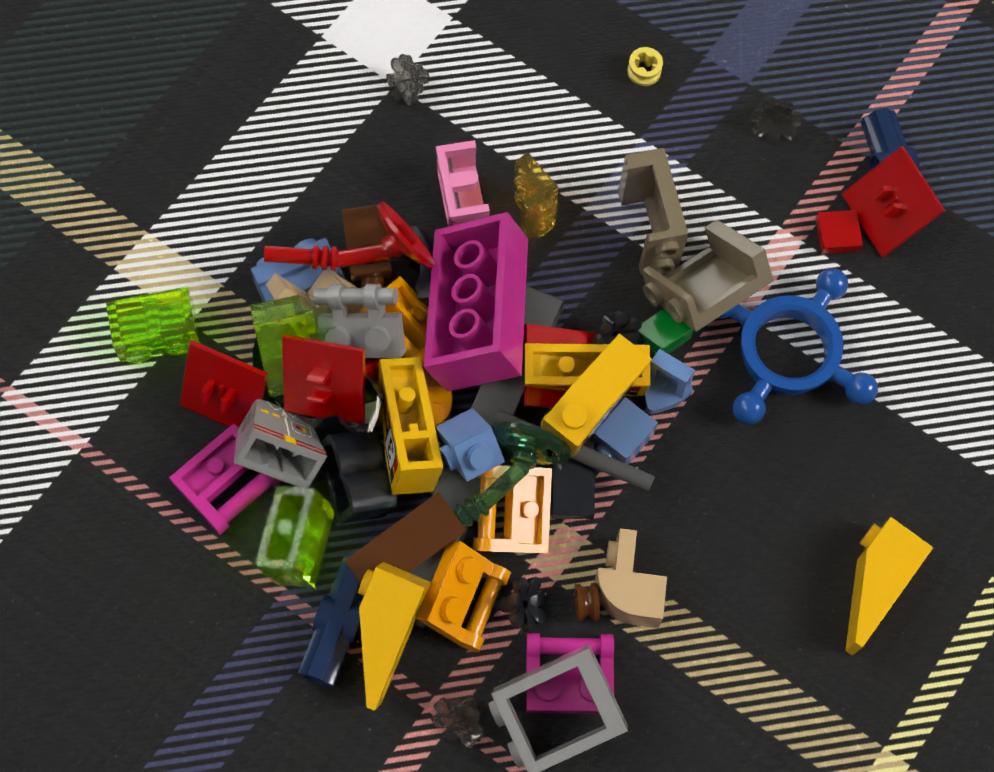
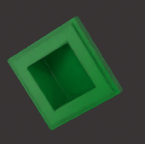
[637,308,694,355]

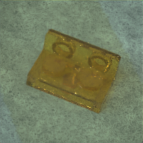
[514,152,558,240]

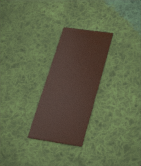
[345,492,467,584]

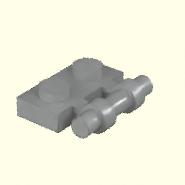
[313,284,406,358]

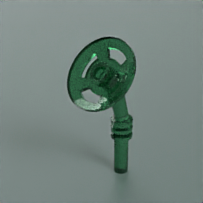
[453,421,571,527]

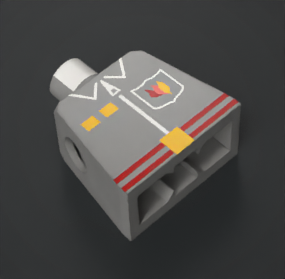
[234,399,327,490]

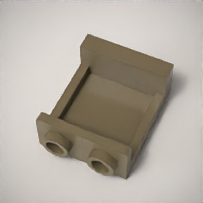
[618,148,688,275]
[641,220,774,332]

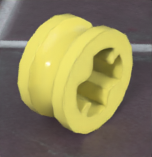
[627,47,663,87]

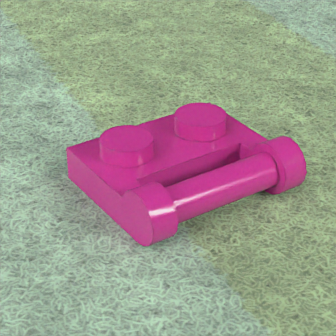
[169,423,282,535]
[526,633,614,714]

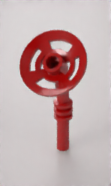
[264,201,435,271]

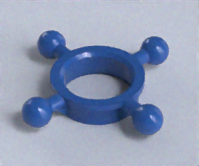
[718,268,878,425]

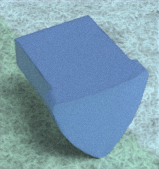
[644,349,695,414]

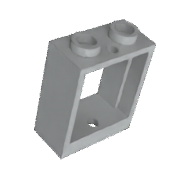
[488,644,628,772]

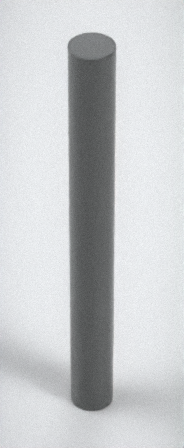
[493,410,655,491]

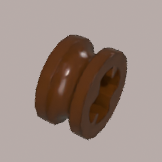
[574,583,600,623]

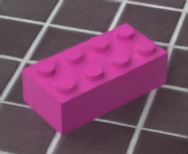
[424,212,528,391]

